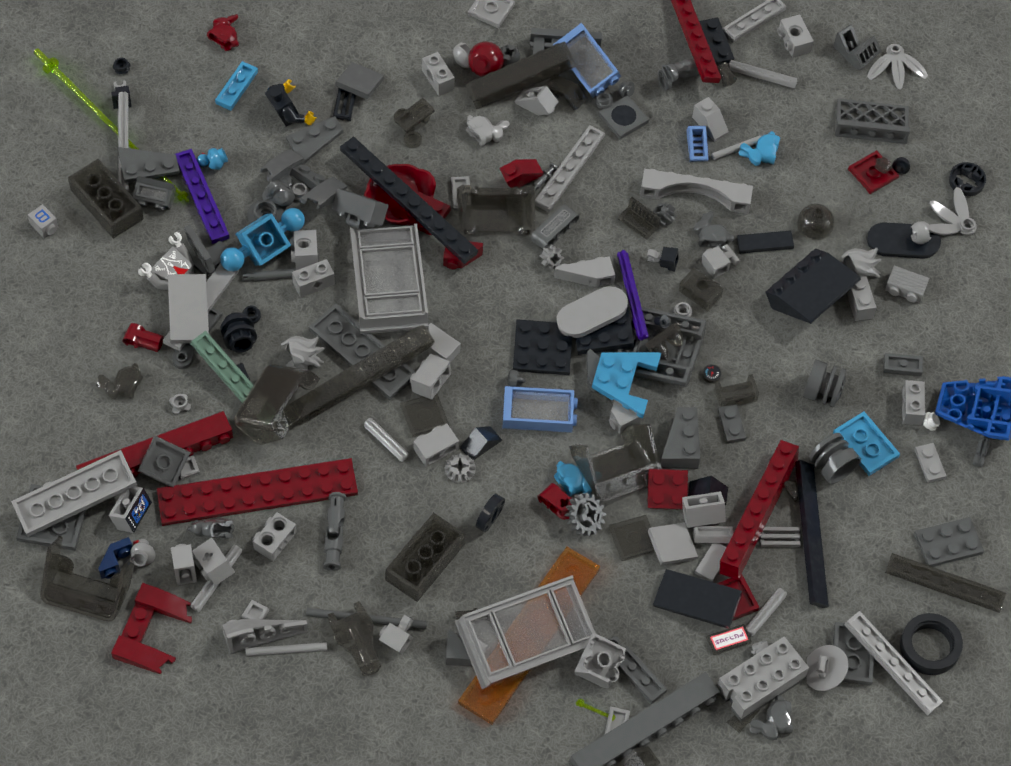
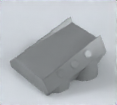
[574,633,626,688]

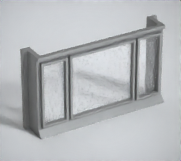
[350,224,428,334]
[455,575,595,689]

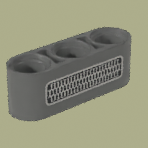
[530,204,580,249]

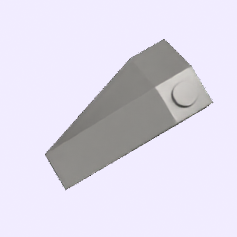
[222,619,308,653]

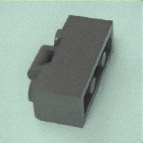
[331,188,388,229]

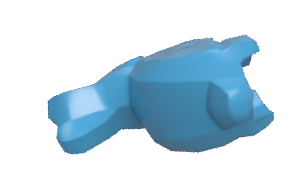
[739,131,780,166]
[554,461,602,497]

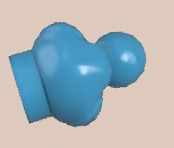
[197,148,228,170]

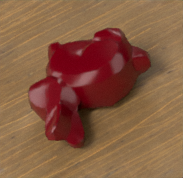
[207,14,239,51]

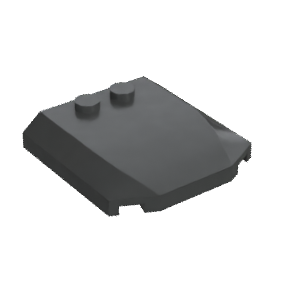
[618,307,706,387]

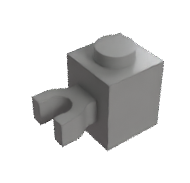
[379,615,413,655]

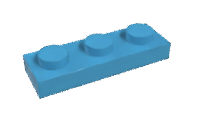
[215,61,258,111]

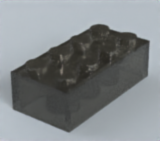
[68,159,144,239]
[385,512,466,602]

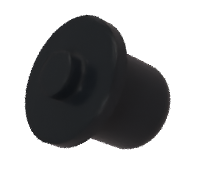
[654,315,669,328]

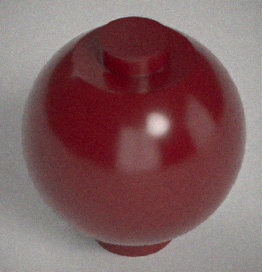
[468,41,504,77]

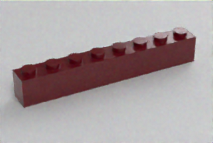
[76,411,233,478]
[720,440,799,580]

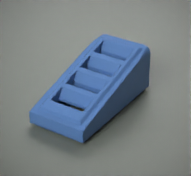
[686,126,708,161]

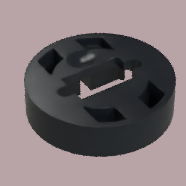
[949,162,986,196]
[476,493,505,532]

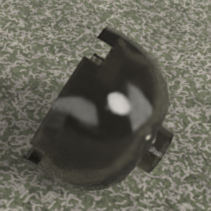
[797,203,834,240]

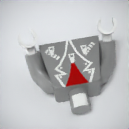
[138,232,194,290]

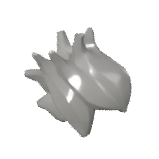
[841,248,881,278]
[281,336,325,372]

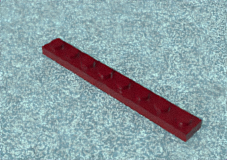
[671,0,721,83]

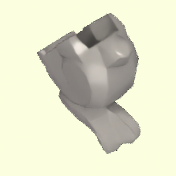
[466,115,510,147]

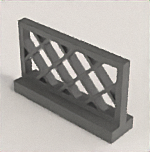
[835,98,910,144]

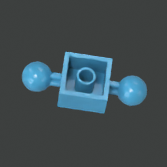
[220,208,305,272]

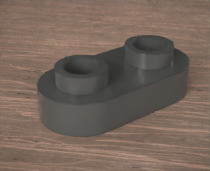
[172,343,194,369]

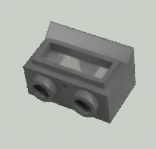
[132,176,176,211]

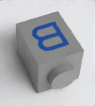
[28,204,58,238]

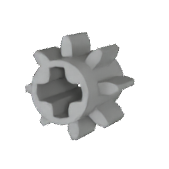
[539,244,564,269]

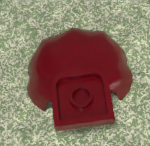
[364,164,451,236]

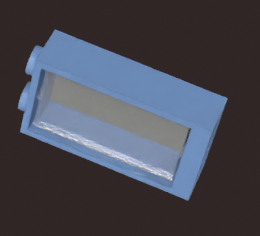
[553,23,621,98]
[503,386,578,432]

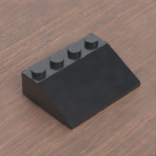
[765,248,861,324]

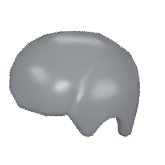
[453,42,471,69]

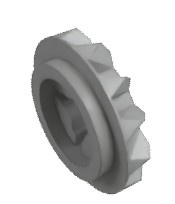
[444,453,476,483]

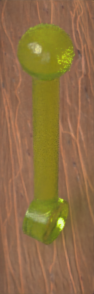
[576,699,616,721]

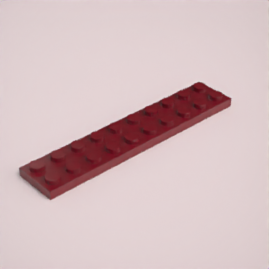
[157,458,358,526]

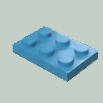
[833,412,900,476]

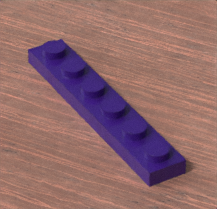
[176,149,230,244]

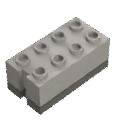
[717,636,809,722]

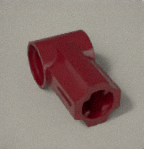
[122,323,164,352]

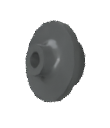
[247,199,284,224]

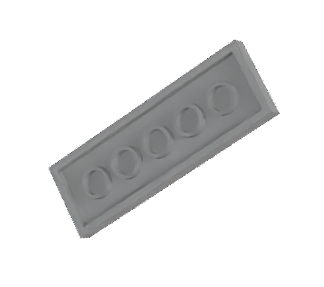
[11,450,137,537]

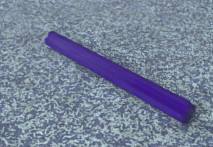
[617,250,649,341]

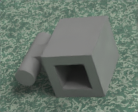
[701,244,740,279]

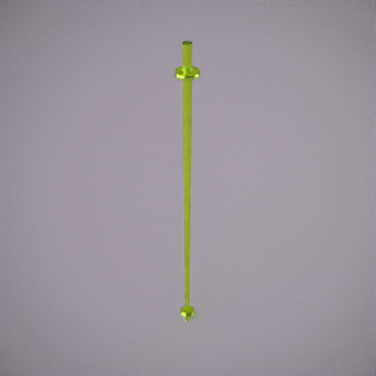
[33,48,189,202]

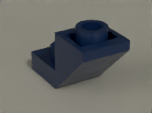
[98,537,132,579]

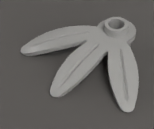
[867,44,928,89]
[929,187,977,235]

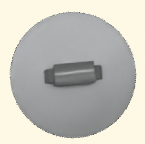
[807,645,848,691]

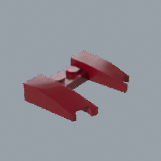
[111,583,192,674]

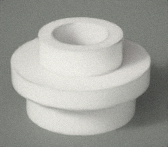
[923,412,940,431]

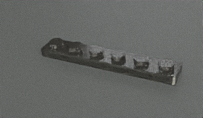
[885,553,1006,613]

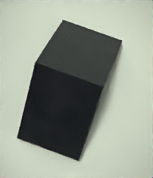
[460,426,502,460]
[688,475,729,505]

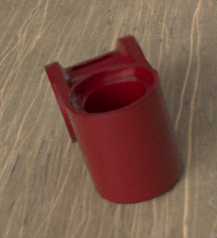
[537,483,572,520]

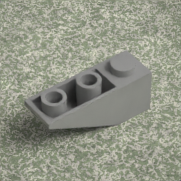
[554,256,615,287]

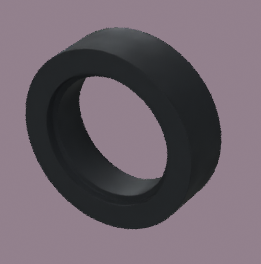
[900,613,963,675]

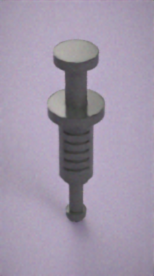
[528,163,558,195]

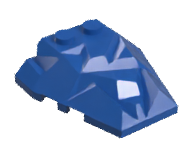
[935,376,1011,441]

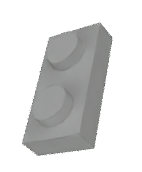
[914,443,946,483]

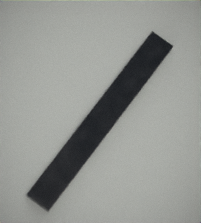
[795,459,829,608]

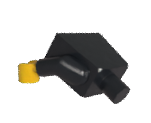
[265,79,317,126]

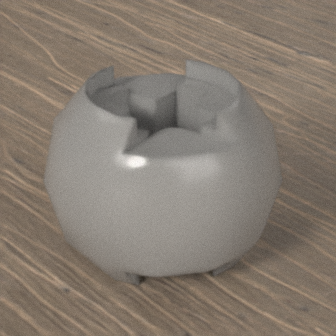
[910,221,931,244]

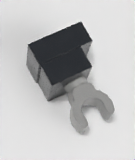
[111,80,132,109]
[647,247,679,272]

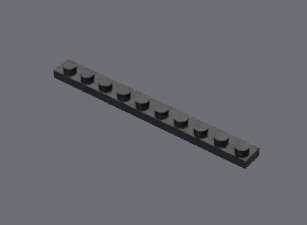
[340,136,478,264]

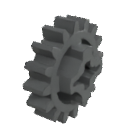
[565,493,606,536]

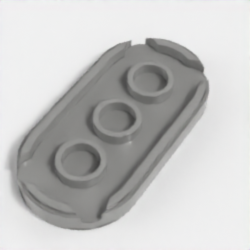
[557,287,628,338]

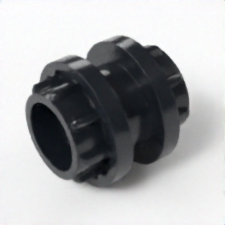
[220,312,257,353]

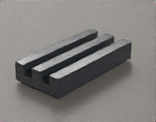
[333,88,356,121]

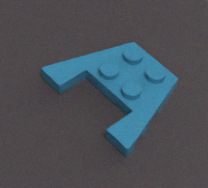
[592,352,661,418]

